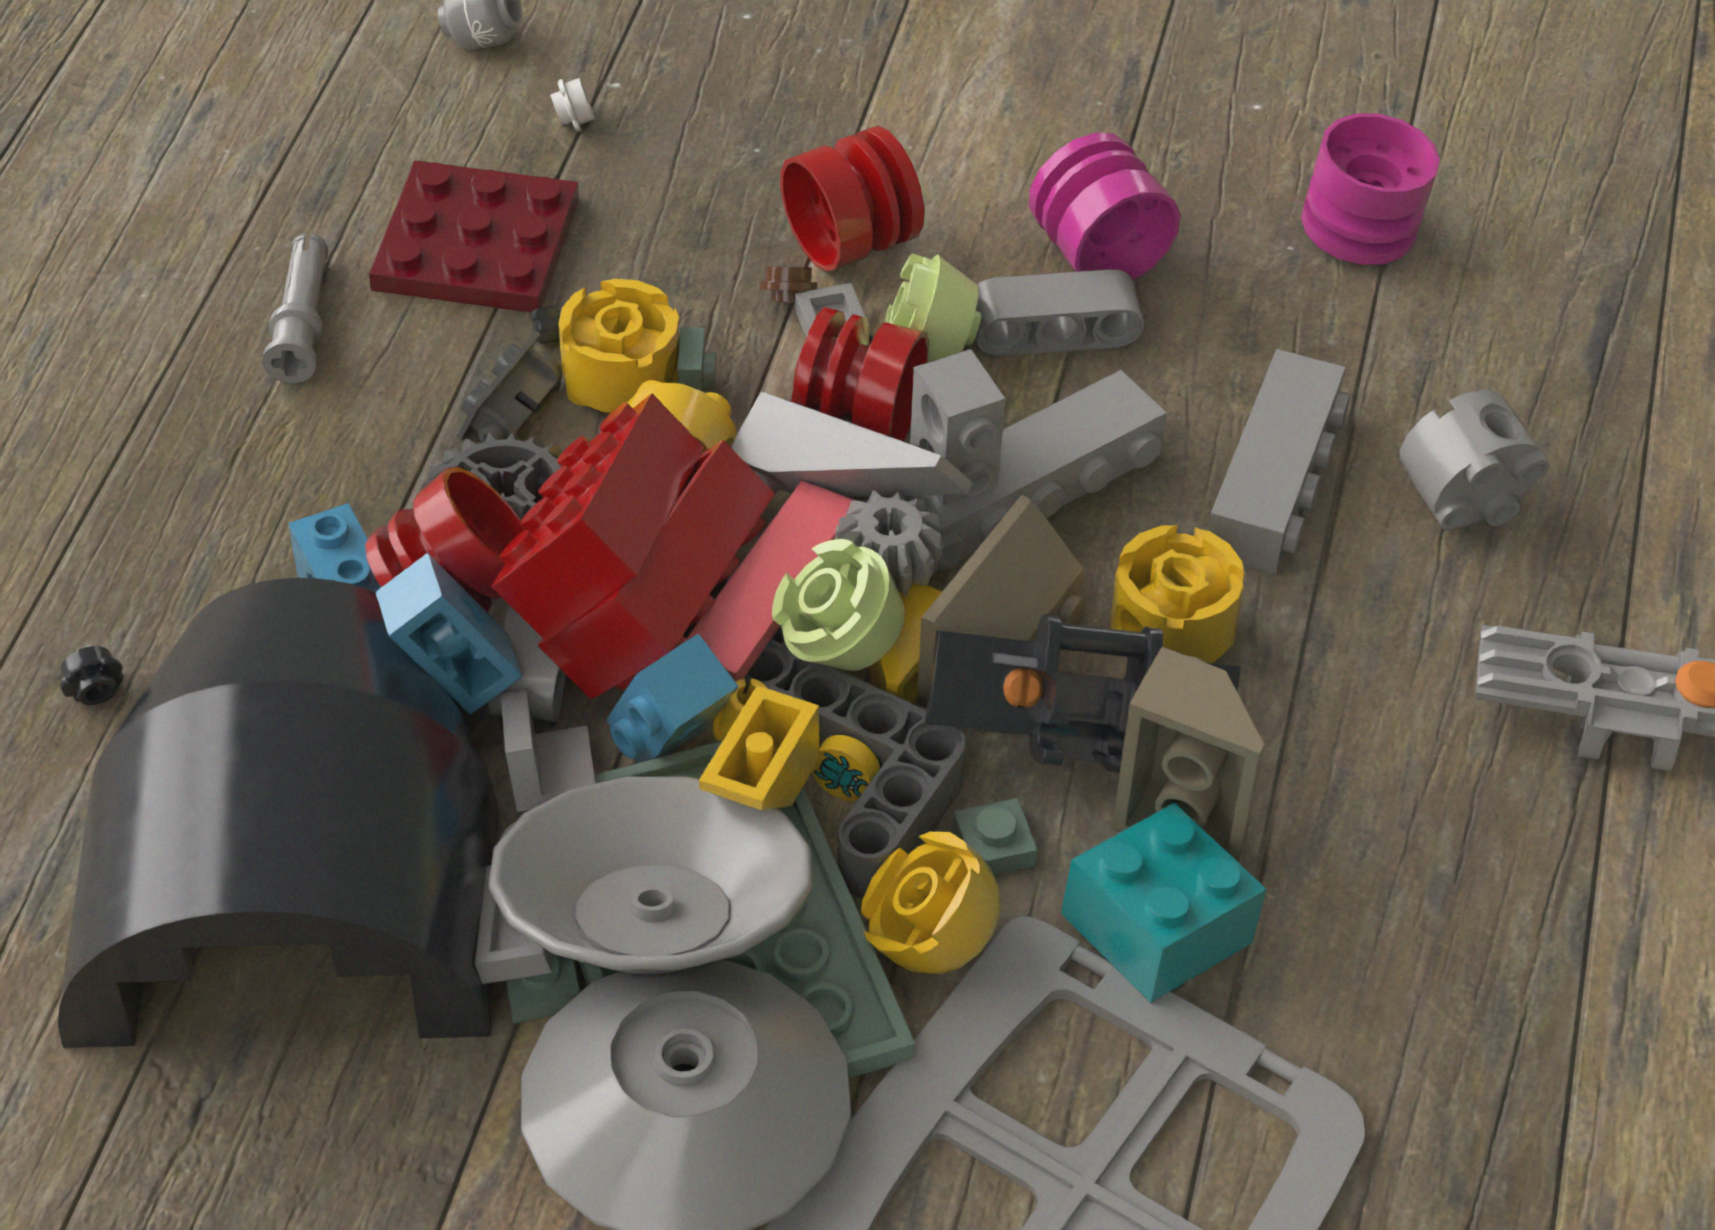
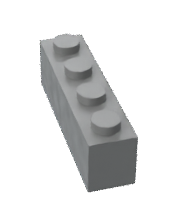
[1208,349,1351,575]

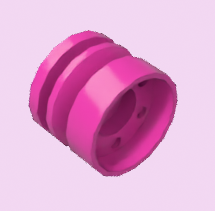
[1300,113,1440,265]
[1028,133,1181,281]

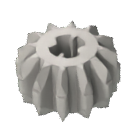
[835,489,944,597]

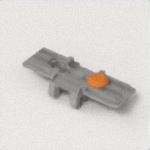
[1475,625,1715,771]

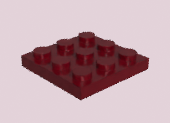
[369,160,579,313]

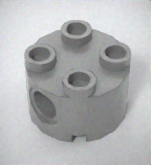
[1399,390,1550,530]

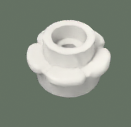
[550,78,595,131]

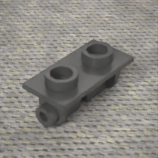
[456,331,561,443]

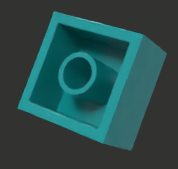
[1061,803,1267,1003]

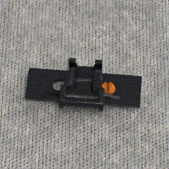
[925,614,1241,773]

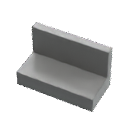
[500,688,596,812]

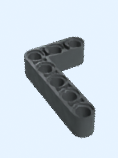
[683,617,965,898]

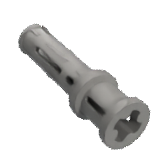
[262,234,329,384]

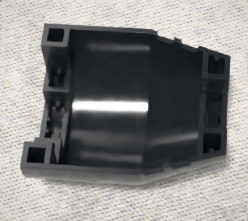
[58,578,498,1048]

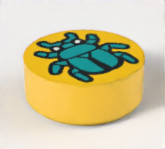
[812,735,880,801]

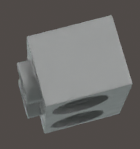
[910,349,1006,505]

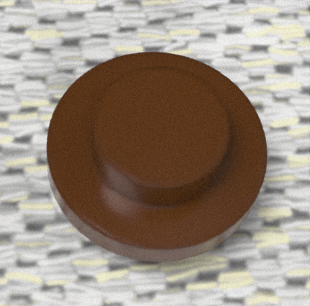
[759,266,817,302]

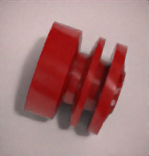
[780,125,925,272]
[791,307,929,442]
[365,467,525,613]

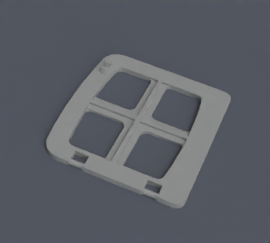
[765,917,1365,1230]

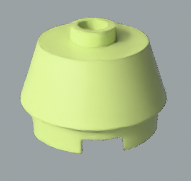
[884,253,981,363]
[772,539,905,671]

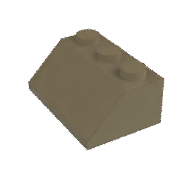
[917,495,1086,734]
[1112,647,1265,865]

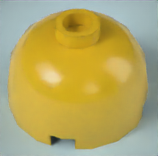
[861,832,1001,974]

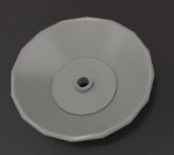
[488,776,812,974]
[521,960,851,1230]

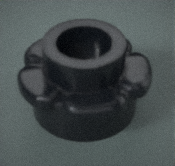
[60,646,124,705]

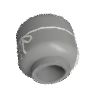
[438,0,522,52]

